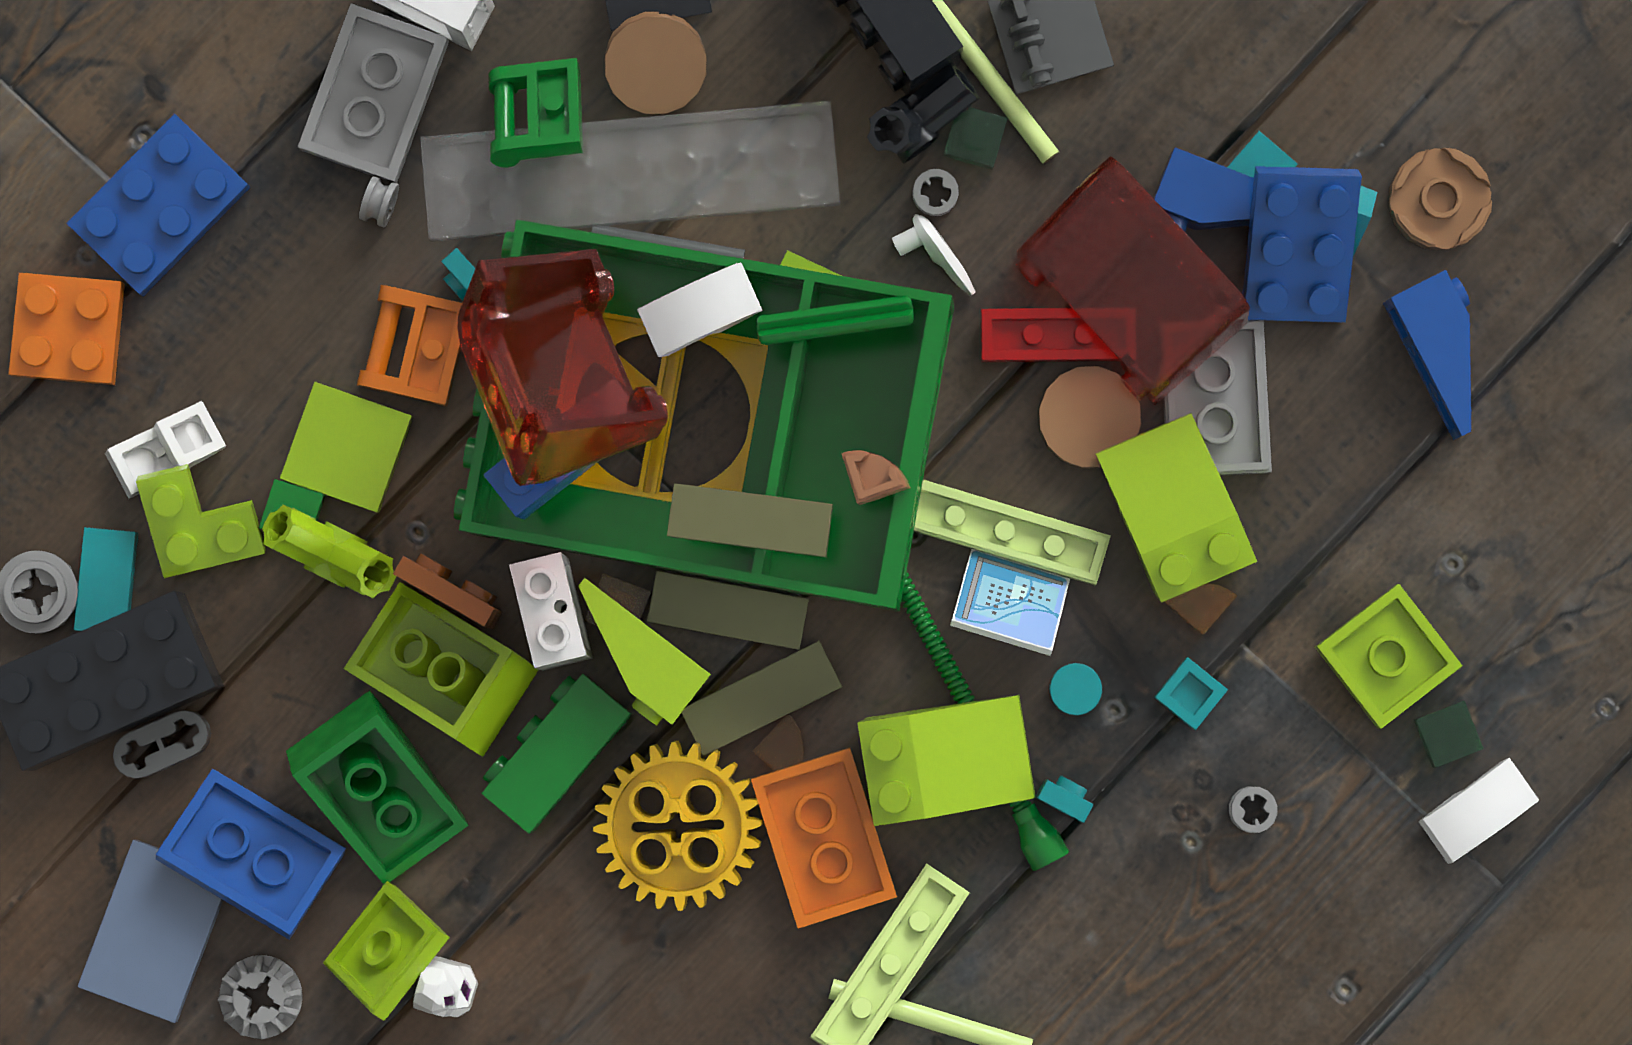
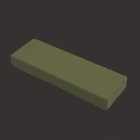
[667,483,833,558]
[647,571,809,650]
[682,641,842,756]

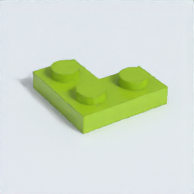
[136,464,266,578]

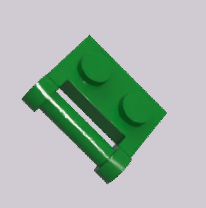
[488,58,583,168]

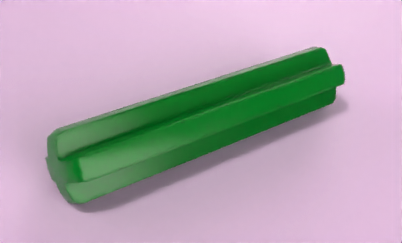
[756,295,914,345]

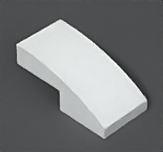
[637,263,763,357]
[105,401,226,499]
[1418,758,1539,864]

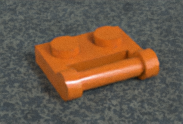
[357,285,471,407]

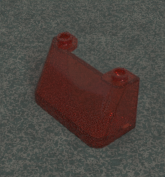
[1016,156,1250,405]
[457,249,668,486]

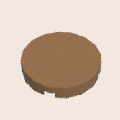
[605,12,706,114]
[1388,148,1492,251]
[1038,366,1141,469]

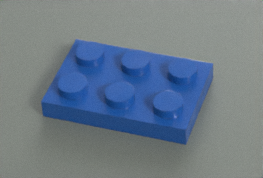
[66,114,251,297]
[1241,166,1362,322]
[156,768,346,940]

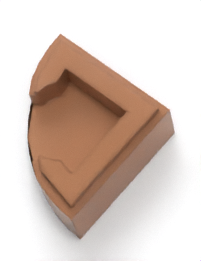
[841,450,910,505]

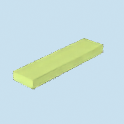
[914,480,1111,586]
[810,864,970,1045]

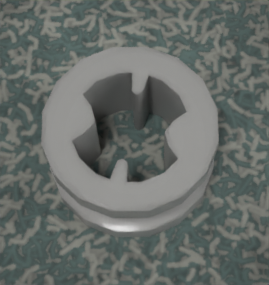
[913,169,959,216]
[359,176,399,228]
[1229,787,1277,833]

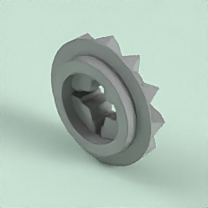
[0,551,78,633]
[218,955,302,1039]

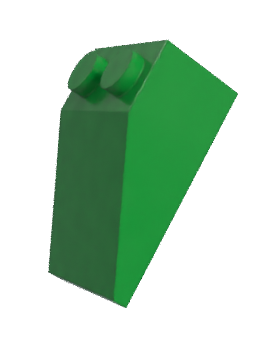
[286,690,469,884]

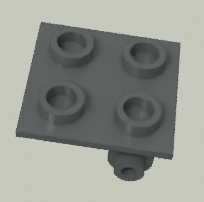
[987,0,1114,95]

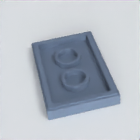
[77,839,223,1023]

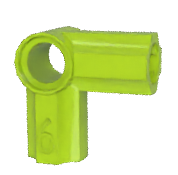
[262,504,396,598]

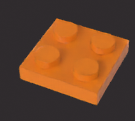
[8,273,125,385]

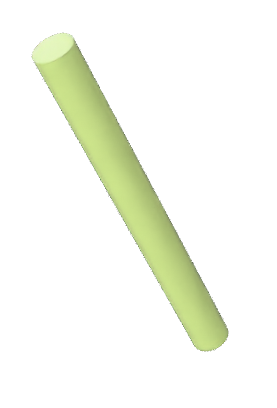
[932,0,1059,164]
[828,979,1033,1045]

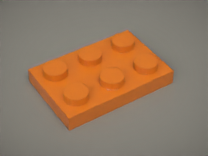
[751,747,897,929]

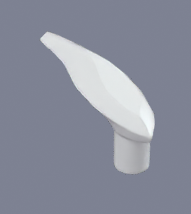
[892,214,975,296]

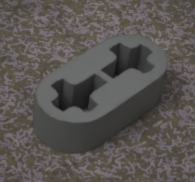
[113,711,211,778]

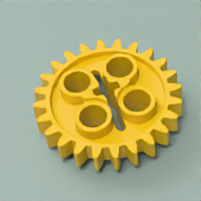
[593,741,763,911]

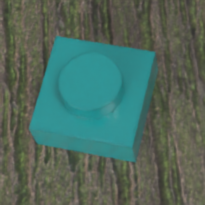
[441,248,494,305]
[1153,657,1228,730]
[1035,775,1094,823]

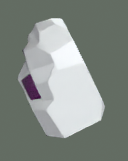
[413,956,478,1017]

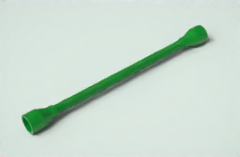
[901,572,1069,871]

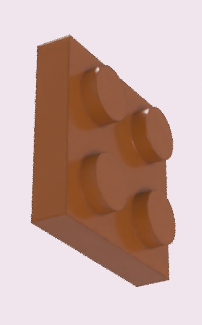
[393,553,503,630]

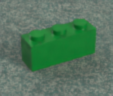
[481,673,633,834]

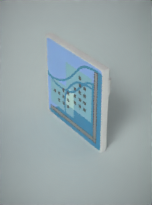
[950,549,1070,656]

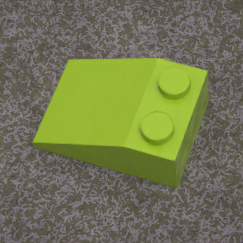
[1095,413,1257,603]
[578,578,711,726]
[344,582,539,757]
[857,695,1035,826]

